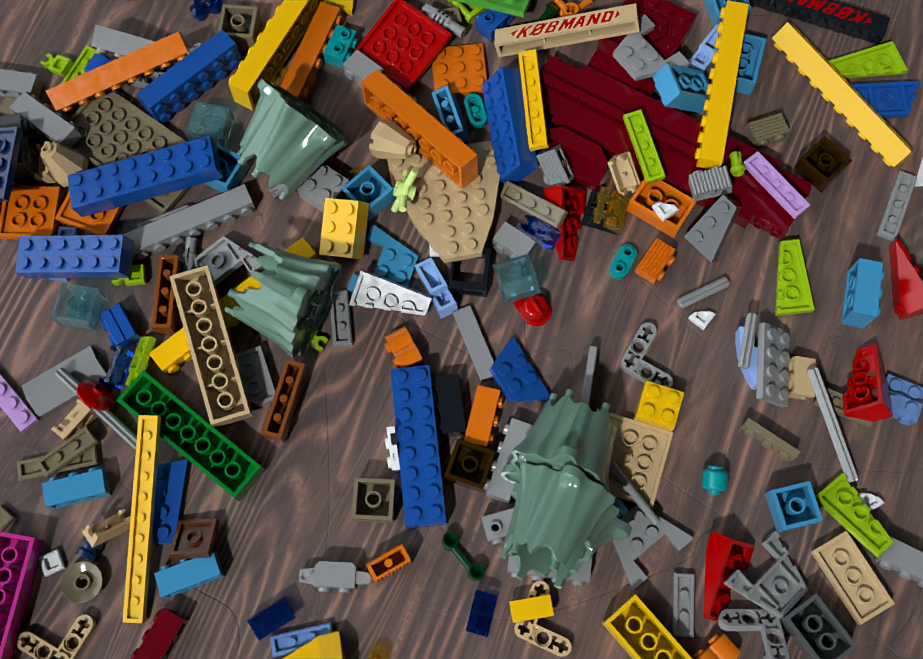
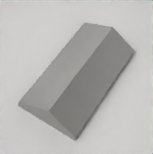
[22,346,109,418]

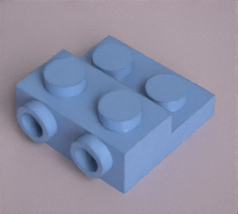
[885,374,923,426]

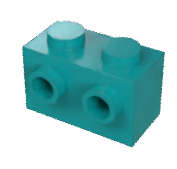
[323,25,359,69]

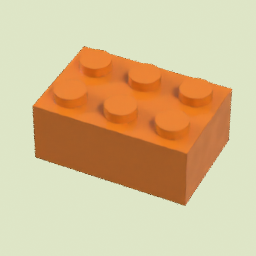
[626,178,697,238]

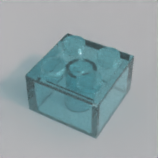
[186,101,235,148]
[493,254,541,304]
[51,283,106,332]

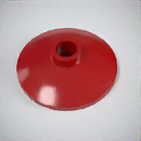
[76,380,115,411]

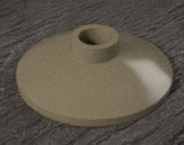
[61,561,103,603]

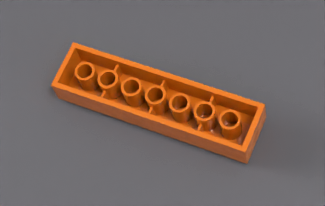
[361,69,478,189]

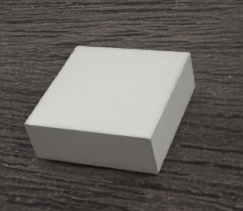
[39,549,66,577]

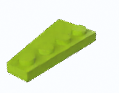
[829,41,908,79]
[775,239,815,316]
[815,473,894,558]

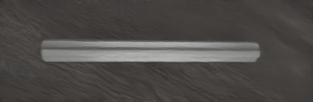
[55,367,137,450]
[807,367,859,482]

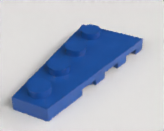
[153,459,190,546]

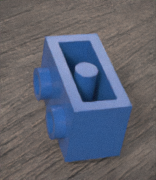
[475,9,514,42]

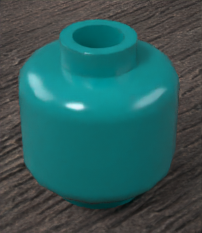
[701,465,729,495]

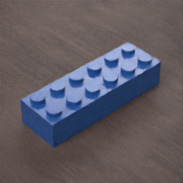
[137,29,242,124]
[482,66,538,184]
[15,235,134,279]

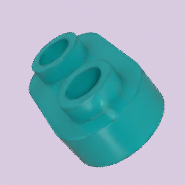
[464,94,487,128]
[609,244,637,280]

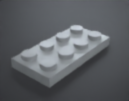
[756,322,790,408]

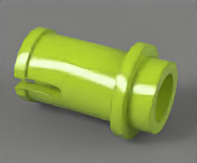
[729,151,745,177]

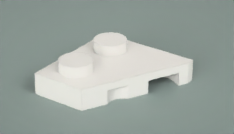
[385,426,400,474]

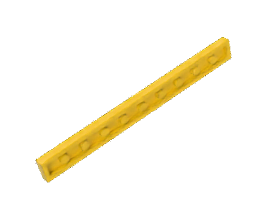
[123,415,161,623]

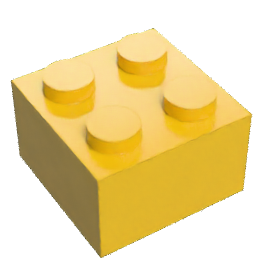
[633,381,684,432]

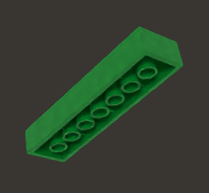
[116,370,265,501]

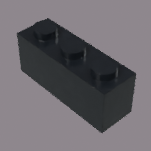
[432,374,466,438]

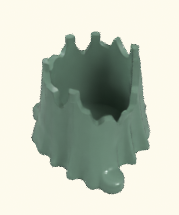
[237,78,349,201]
[224,241,342,359]
[501,389,617,493]
[500,462,632,589]

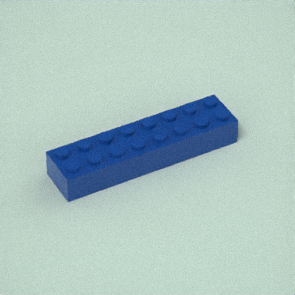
[67,135,223,217]
[390,365,447,530]

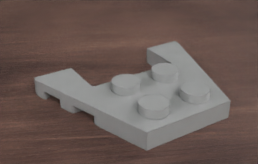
[613,14,690,81]
[194,236,264,299]
[612,504,693,590]
[723,531,808,619]

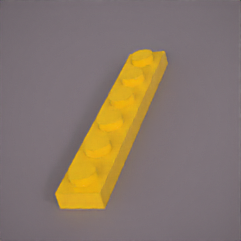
[518,49,549,151]

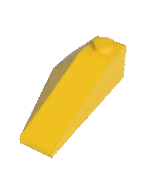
[282,631,345,659]

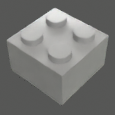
[297,163,349,213]

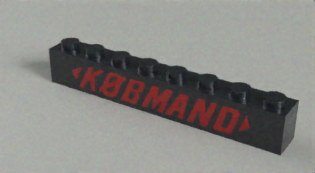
[749,0,890,45]

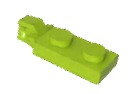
[125,336,156,386]

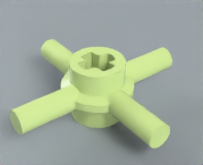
[391,168,419,213]

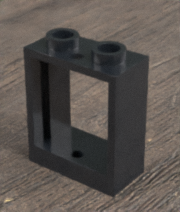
[448,246,491,297]

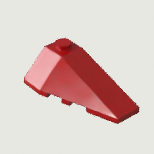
[544,185,585,262]
[889,240,923,320]
[842,343,893,422]
[704,532,755,621]

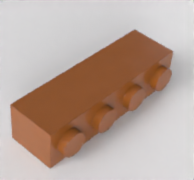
[151,255,183,335]
[262,359,308,443]

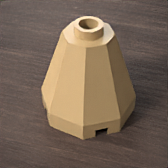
[369,119,417,159]
[40,142,89,187]

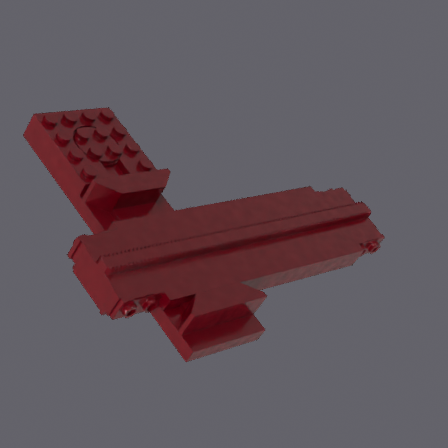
[535,0,812,239]

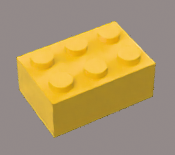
[319,198,369,260]

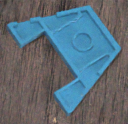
[347,224,419,292]

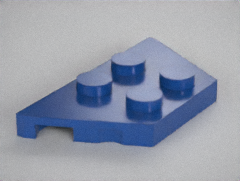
[851,81,920,118]
[489,337,550,403]

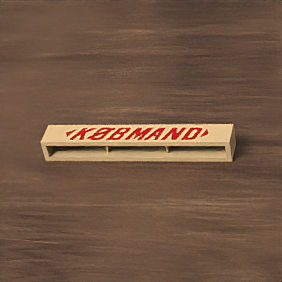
[494,3,640,57]

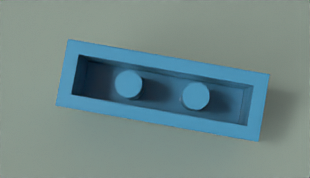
[431,85,470,142]
[42,467,111,510]
[154,551,225,599]

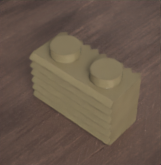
[744,113,789,148]

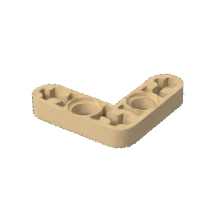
[514,581,572,657]
[17,615,96,659]

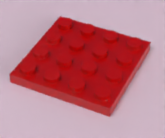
[354,0,453,92]

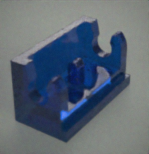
[516,215,562,250]
[98,345,134,389]
[465,589,498,638]
[247,596,296,641]

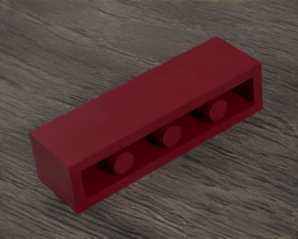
[130,608,189,659]

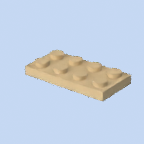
[811,531,895,625]

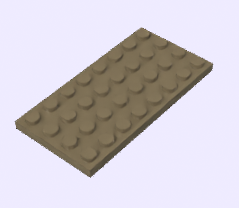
[67,89,190,214]

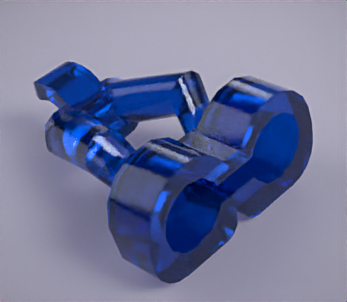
[190,0,223,21]

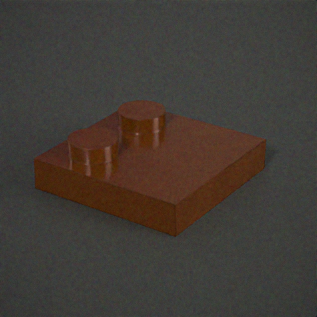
[169,518,219,559]

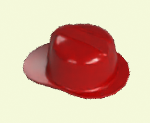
[513,285,551,326]

